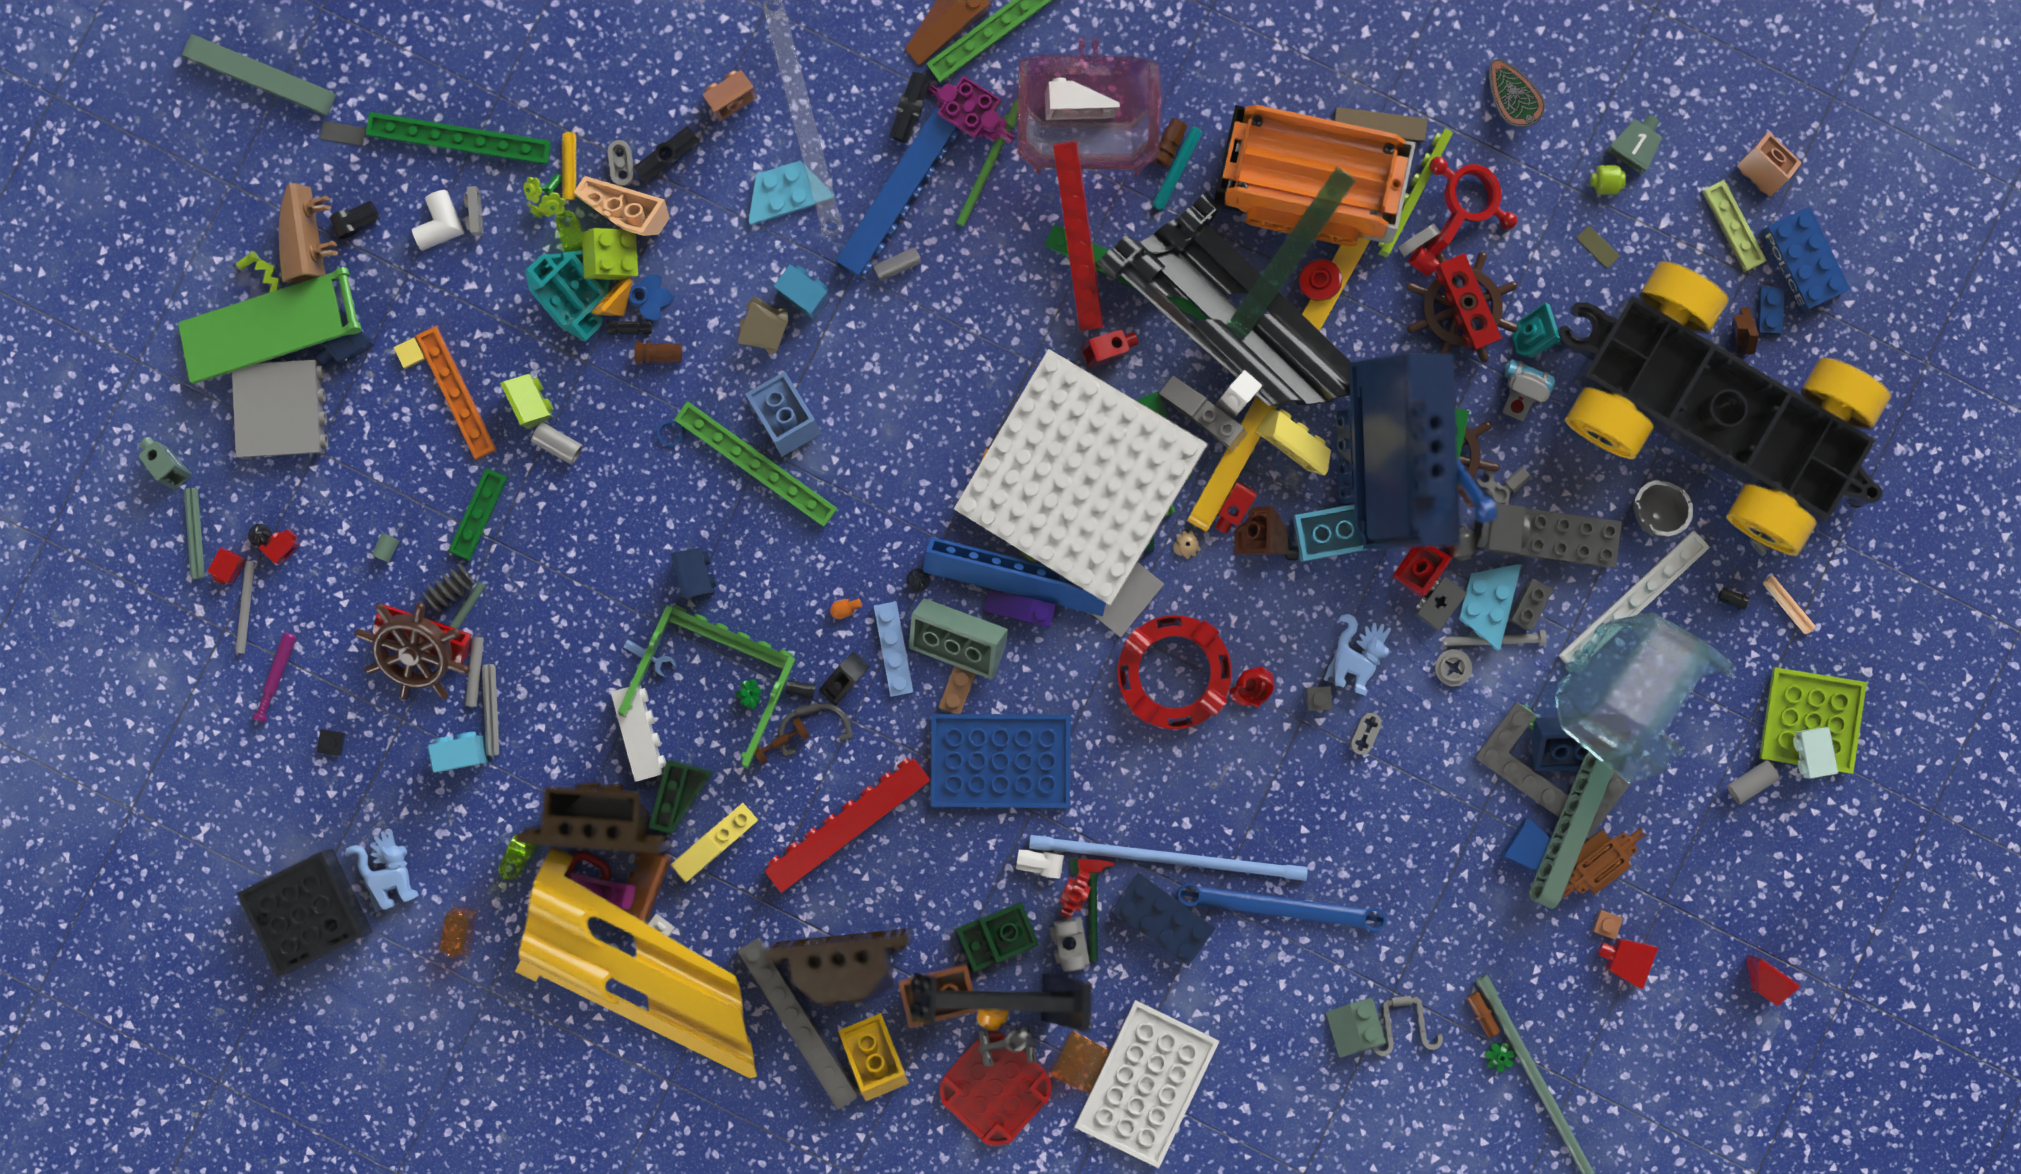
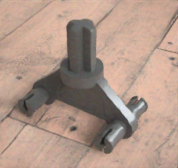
[978,1027,1037,1067]

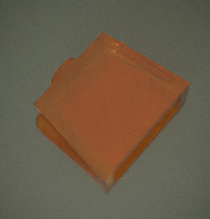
[439,906,477,957]

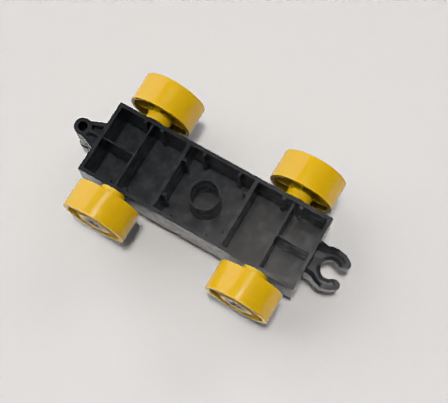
[1557,261,1891,556]

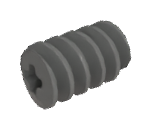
[423,563,475,612]

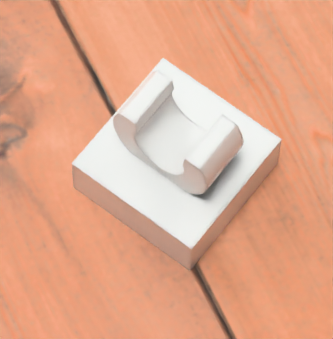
[648,914,675,937]

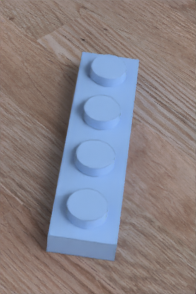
[874,602,914,697]

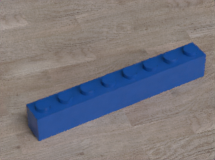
[836,107,961,279]
[923,537,1106,616]

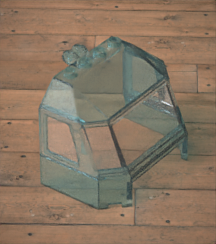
[1555,612,1734,783]

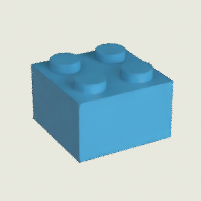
[773,264,830,320]

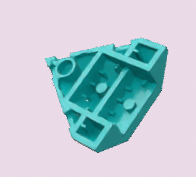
[525,250,610,341]

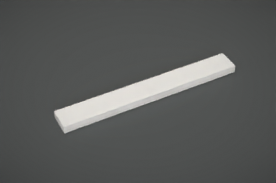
[1558,530,1710,672]

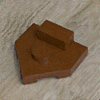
[1732,308,1759,358]

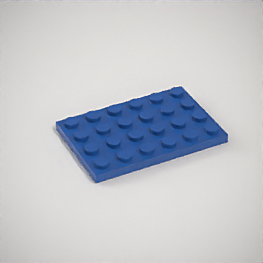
[931,714,1071,808]

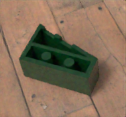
[649,759,715,834]

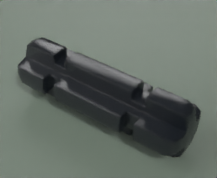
[606,321,652,335]

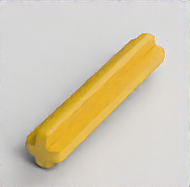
[562,132,576,201]

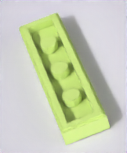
[1702,180,1767,272]

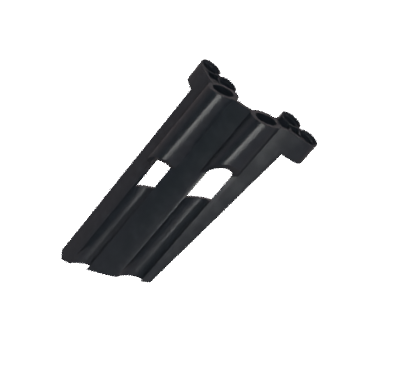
[1098,192,1351,406]

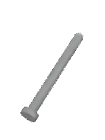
[1443,630,1547,646]

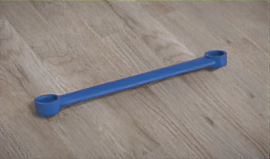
[1457,459,1497,523]
[1178,883,1386,931]

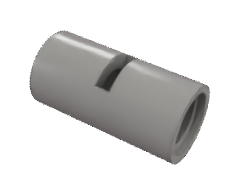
[531,422,583,465]
[1727,760,1780,805]

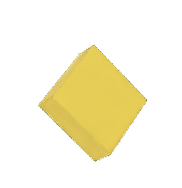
[394,337,426,369]

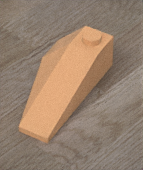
[574,176,670,236]

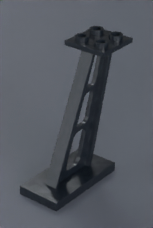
[910,973,1092,1032]

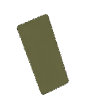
[1577,226,1620,268]

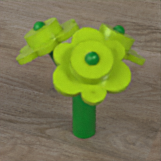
[523,174,566,218]

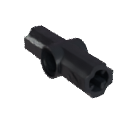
[889,72,931,144]
[633,126,700,184]

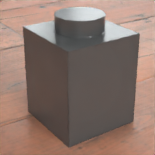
[1304,686,1332,711]

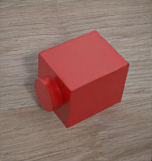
[207,547,247,585]

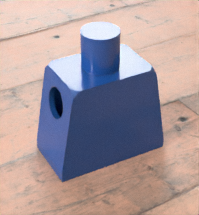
[1501,818,1551,871]

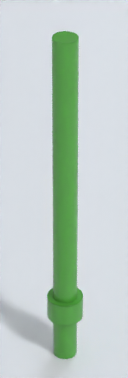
[956,99,1023,226]

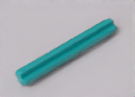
[1152,127,1202,211]

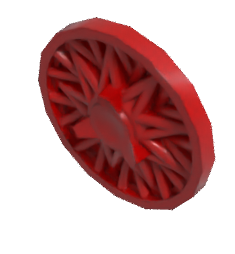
[1299,259,1343,301]

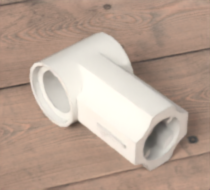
[1016,849,1064,879]

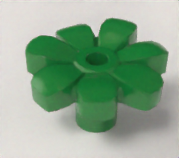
[736,679,762,709]
[1485,1042,1515,1072]

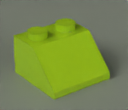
[500,374,554,430]

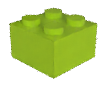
[582,228,638,280]

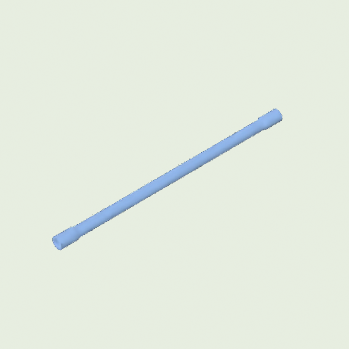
[1029,835,1308,881]

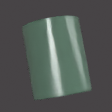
[372,533,400,563]

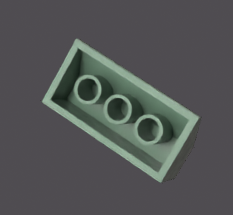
[909,598,1008,680]

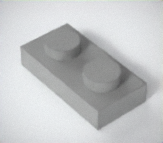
[464,186,484,236]

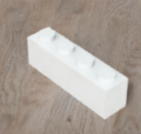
[611,685,666,782]

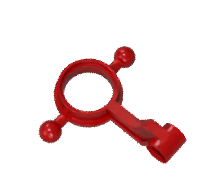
[1408,156,1518,277]

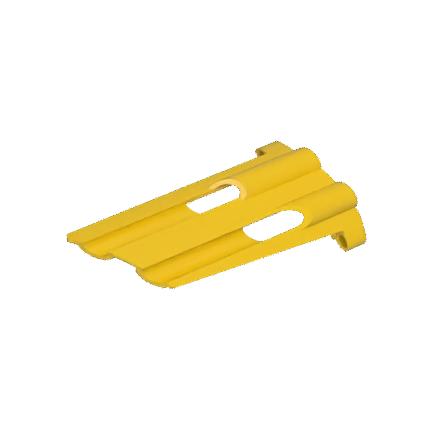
[515,846,757,1078]

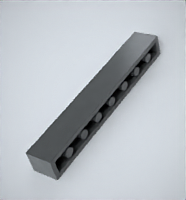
[738,936,859,1109]

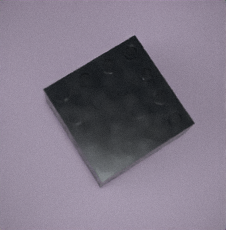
[236,849,373,978]

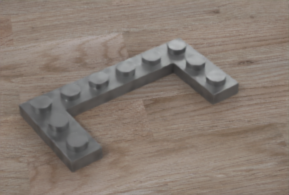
[1475,701,1631,839]

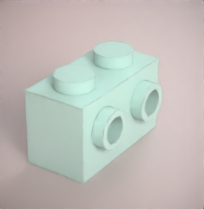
[1793,727,1838,778]

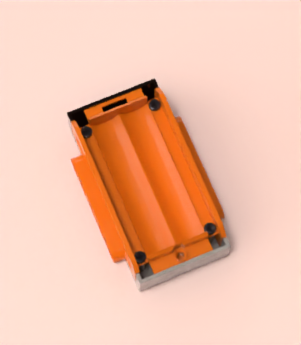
[1214,105,1416,246]

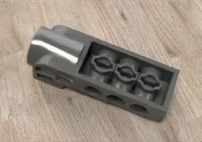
[1475,503,1622,569]

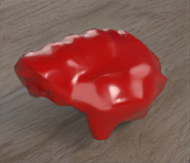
[1229,666,1275,708]

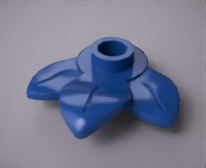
[628,274,674,321]

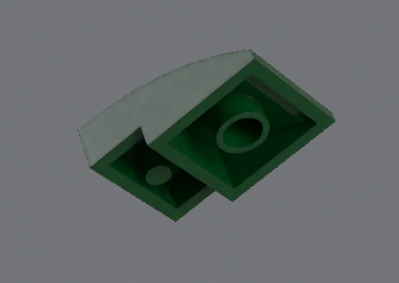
[953,902,1039,972]

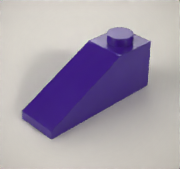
[983,589,1056,628]

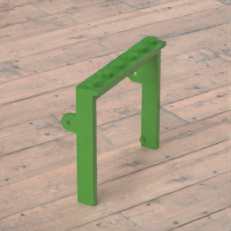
[618,605,795,769]

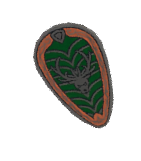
[1489,59,1545,128]

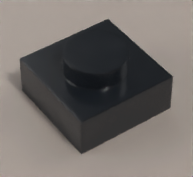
[317,729,345,756]

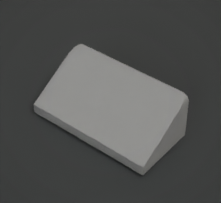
[874,247,921,281]

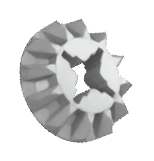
[1435,649,1472,686]

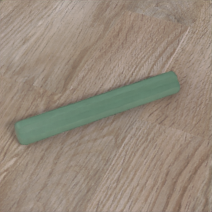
[184,488,205,579]

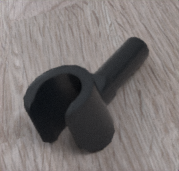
[1285,536,1299,560]

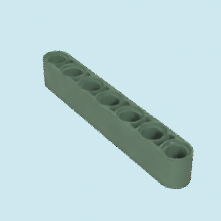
[182,34,336,116]
[1529,751,1614,909]

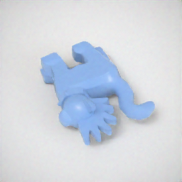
[1323,614,1391,696]
[345,829,419,912]

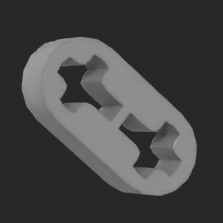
[1398,224,1440,257]
[1350,713,1382,755]

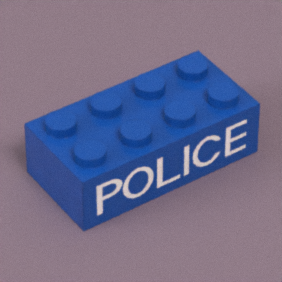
[1761,206,1850,313]

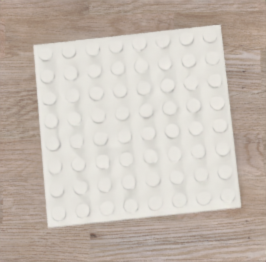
[954,349,1208,605]

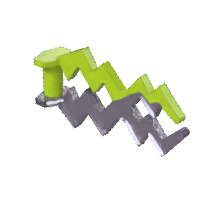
[233,251,280,299]

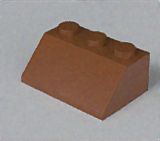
[622,852,672,923]

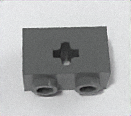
[1414,577,1467,631]

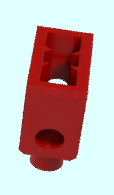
[1081,329,1138,369]
[1215,480,1257,534]
[1597,938,1658,989]

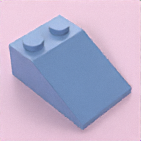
[745,371,822,456]

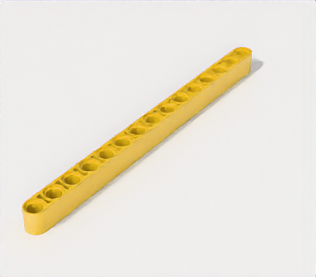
[1187,237,1370,532]

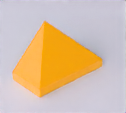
[591,277,633,316]

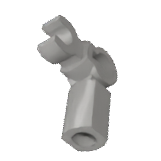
[1476,467,1531,504]

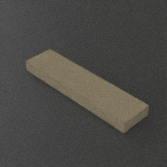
[1334,107,1428,143]

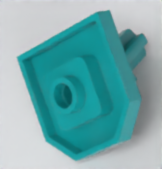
[1512,302,1562,358]

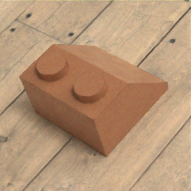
[702,70,758,122]
[1737,131,1802,197]

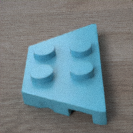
[749,161,834,226]
[1459,564,1521,651]

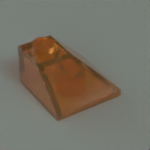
[1050,1030,1110,1093]

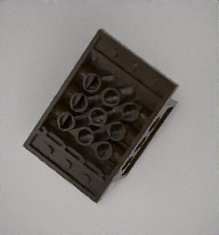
[516,782,671,853]
[765,928,912,1006]

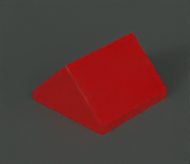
[1392,546,1452,597]

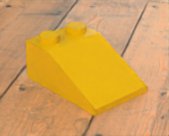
[838,1013,909,1101]

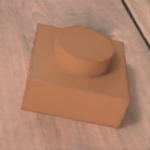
[1592,909,1623,940]

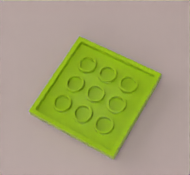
[1759,667,1867,774]

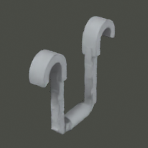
[1373,996,1443,1056]

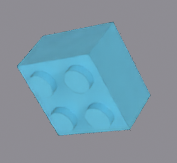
[428,732,488,773]

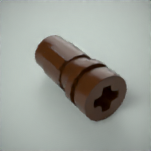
[1149,118,1188,168]
[635,341,682,365]

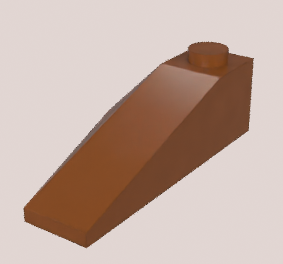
[905,0,991,67]

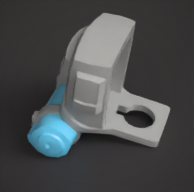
[1502,359,1555,421]

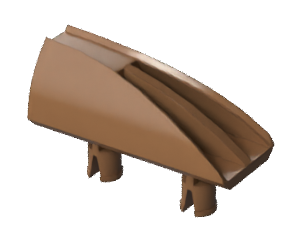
[279,183,338,284]

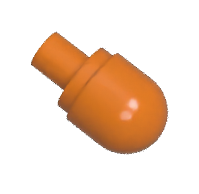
[830,598,862,620]

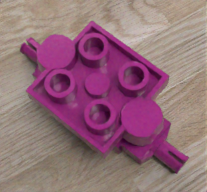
[928,75,1016,144]

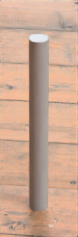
[235,561,255,654]

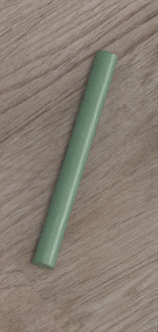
[449,581,486,629]

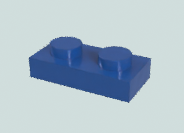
[1757,287,1785,335]

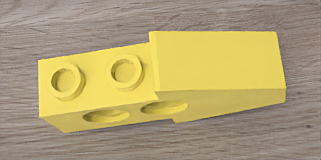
[671,803,758,883]

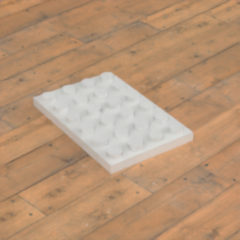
[1074,1000,1219,1168]

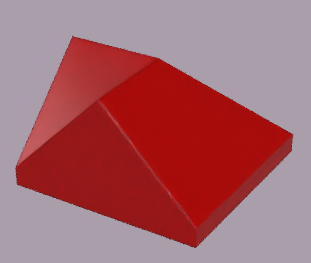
[1746,955,1800,1006]

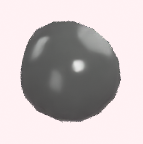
[1634,480,1693,538]

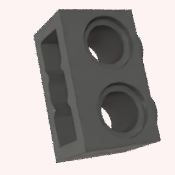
[1507,579,1554,631]

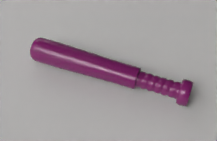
[252,632,296,722]

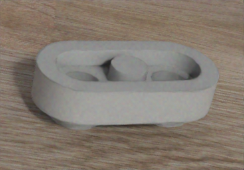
[608,140,635,187]

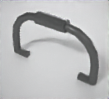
[778,702,853,756]

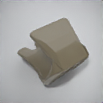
[738,296,789,355]

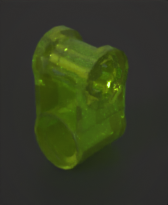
[555,210,583,252]
[499,833,537,879]

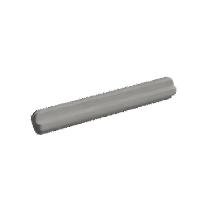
[482,664,499,756]

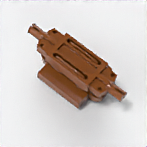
[1562,828,1646,898]

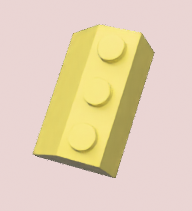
[1255,409,1331,476]

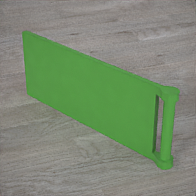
[178,267,362,384]

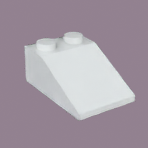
[1045,78,1120,120]

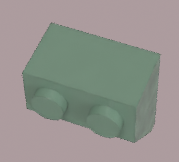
[1326,997,1386,1058]

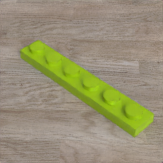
[1378,128,1453,258]

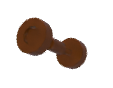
[755,717,810,765]

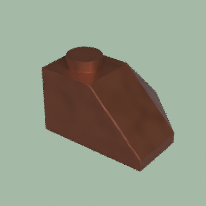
[1234,506,1288,555]

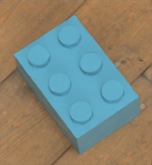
[1292,504,1369,562]

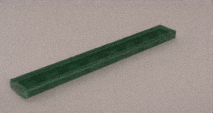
[1229,166,1356,334]

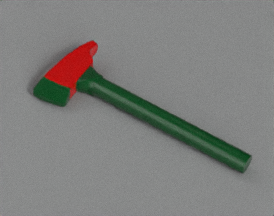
[1070,858,1115,961]

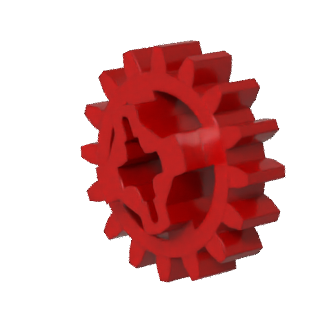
[1058,870,1091,920]

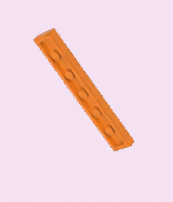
[415,326,497,460]

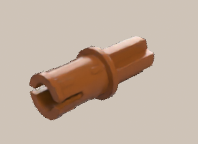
[1466,991,1500,1038]

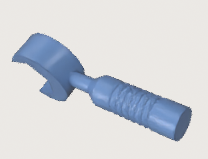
[624,640,677,677]

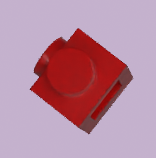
[259,528,300,565]

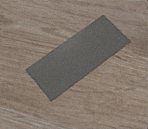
[320,121,366,146]

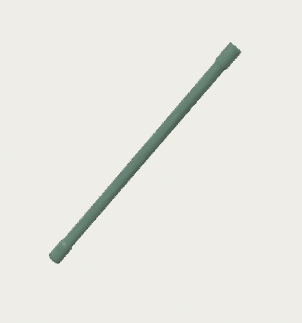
[1475,974,1595,1174]

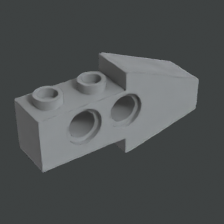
[1159,376,1247,451]

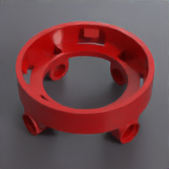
[1117,615,1232,729]

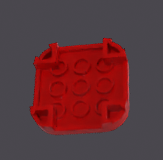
[939,1031,1052,1146]

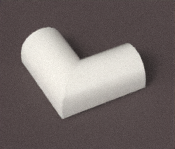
[412,190,465,251]

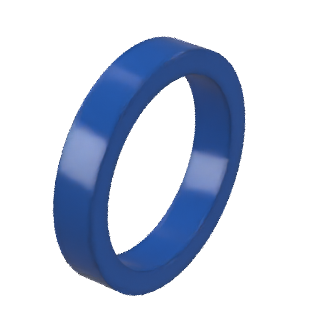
[657,420,683,446]

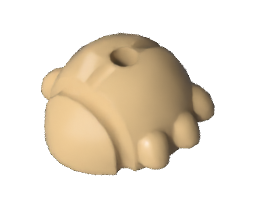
[1173,531,1201,559]

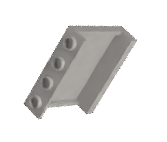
[232,360,328,459]

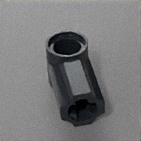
[330,200,380,239]

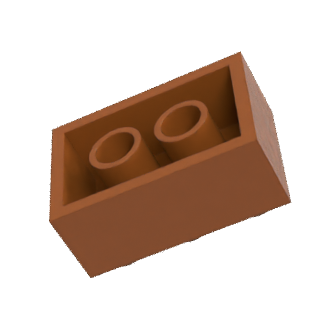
[898,963,978,1028]

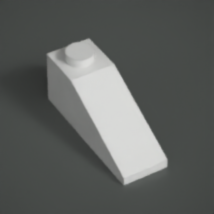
[1215,370,1262,419]

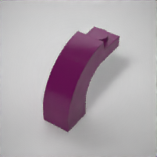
[564,872,635,910]

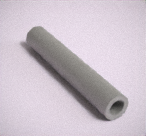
[465,637,484,707]

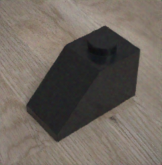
[819,651,870,706]

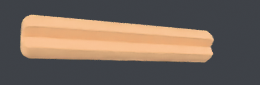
[1763,576,1815,634]

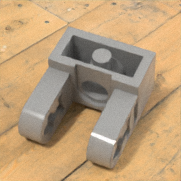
[1050,916,1090,971]

